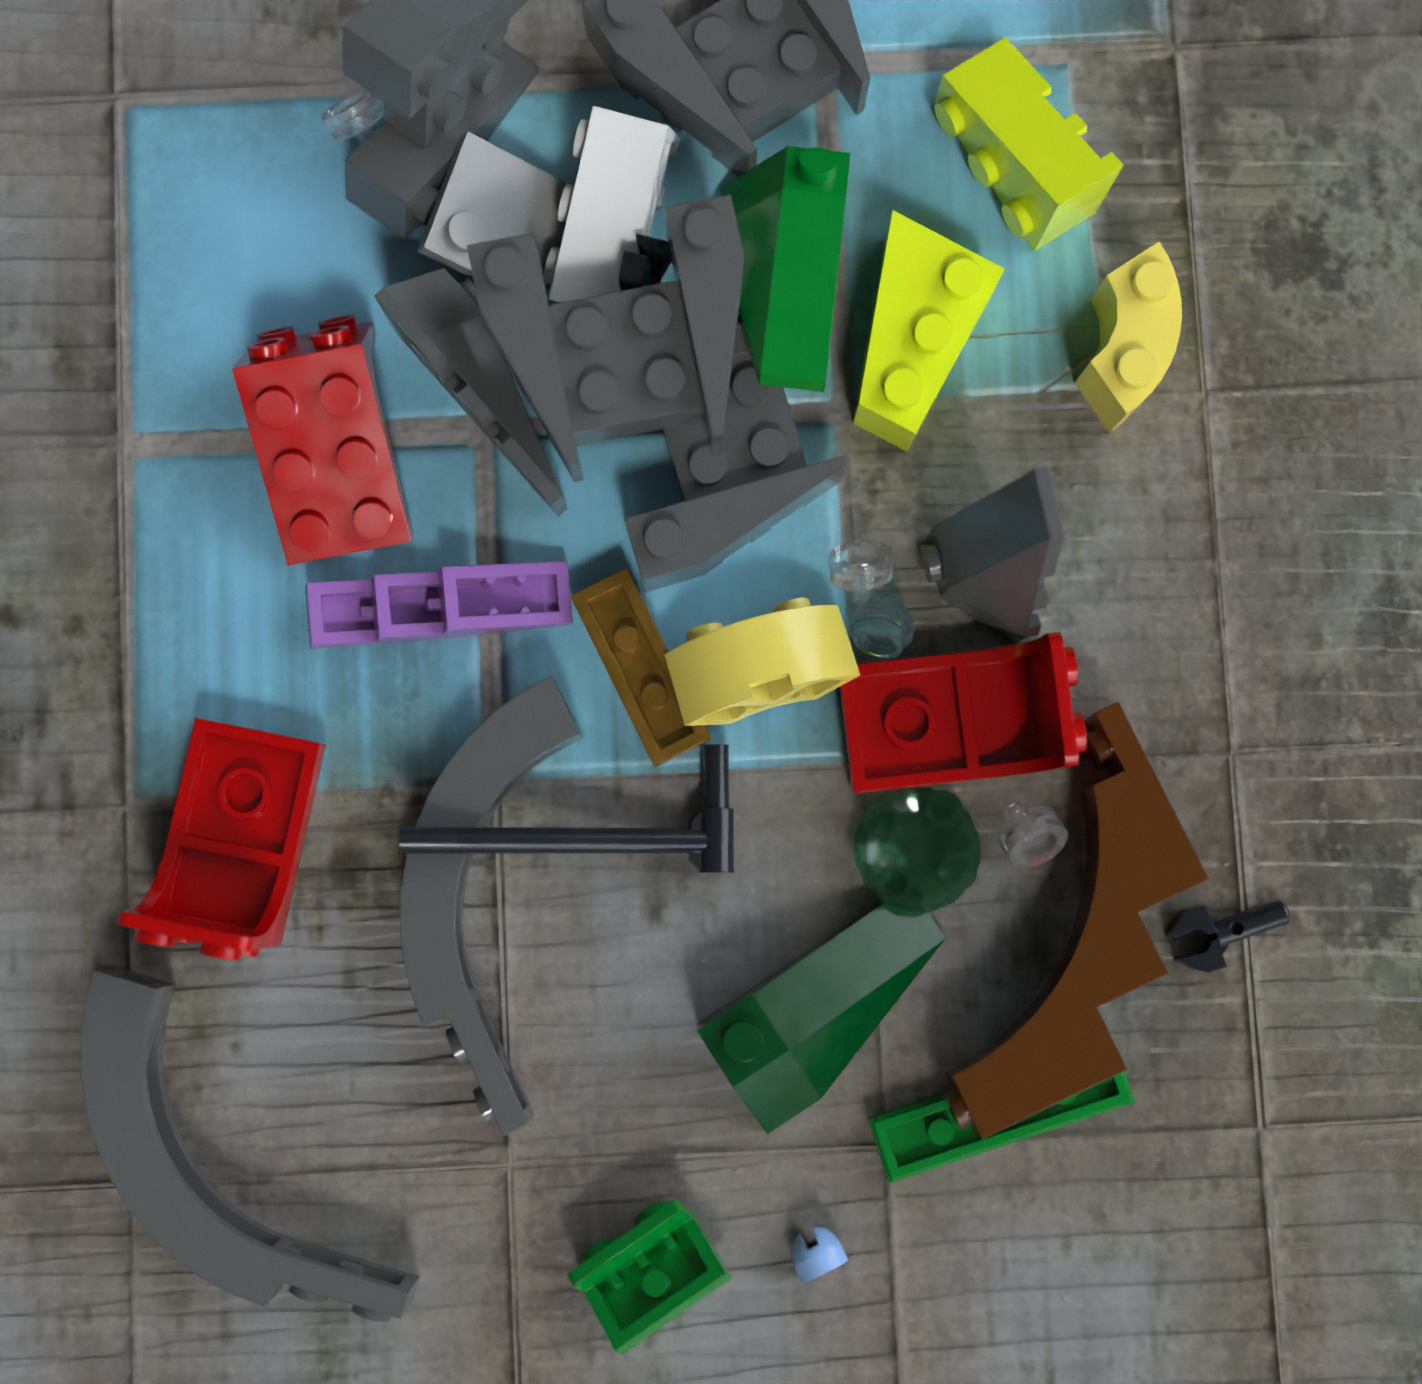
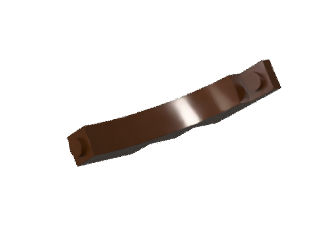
[942,701,1209,1139]

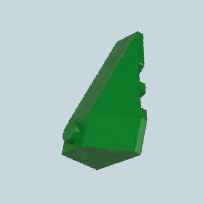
[720,146,850,392]

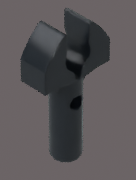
[619,233,672,291]
[1165,901,1290,973]

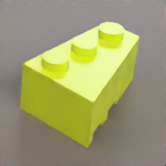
[934,37,1124,251]
[853,210,1005,452]

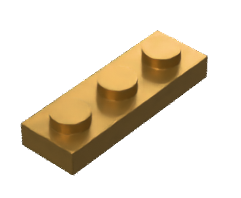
[570,568,711,768]

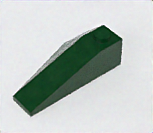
[697,884,946,1134]

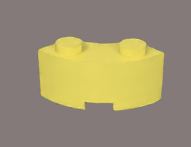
[1074,242,1182,433]
[664,597,860,726]

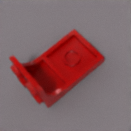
[232,315,413,566]
[839,632,1087,794]
[117,718,326,961]

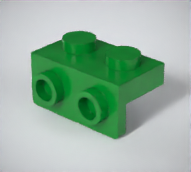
[567,1199,732,1354]

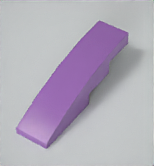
[305,561,573,649]

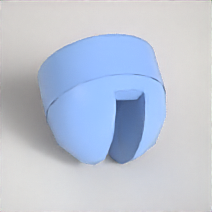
[790,1226,848,1284]

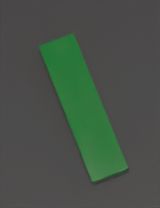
[867,1039,1135,1184]

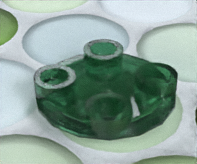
[854,787,980,912]

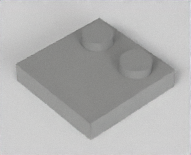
[417,131,567,279]

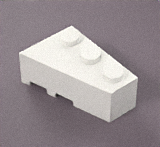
[544,106,681,303]

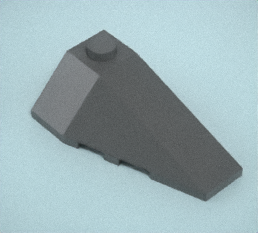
[374,268,567,517]
[921,466,1064,645]

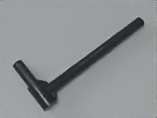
[397,744,734,873]

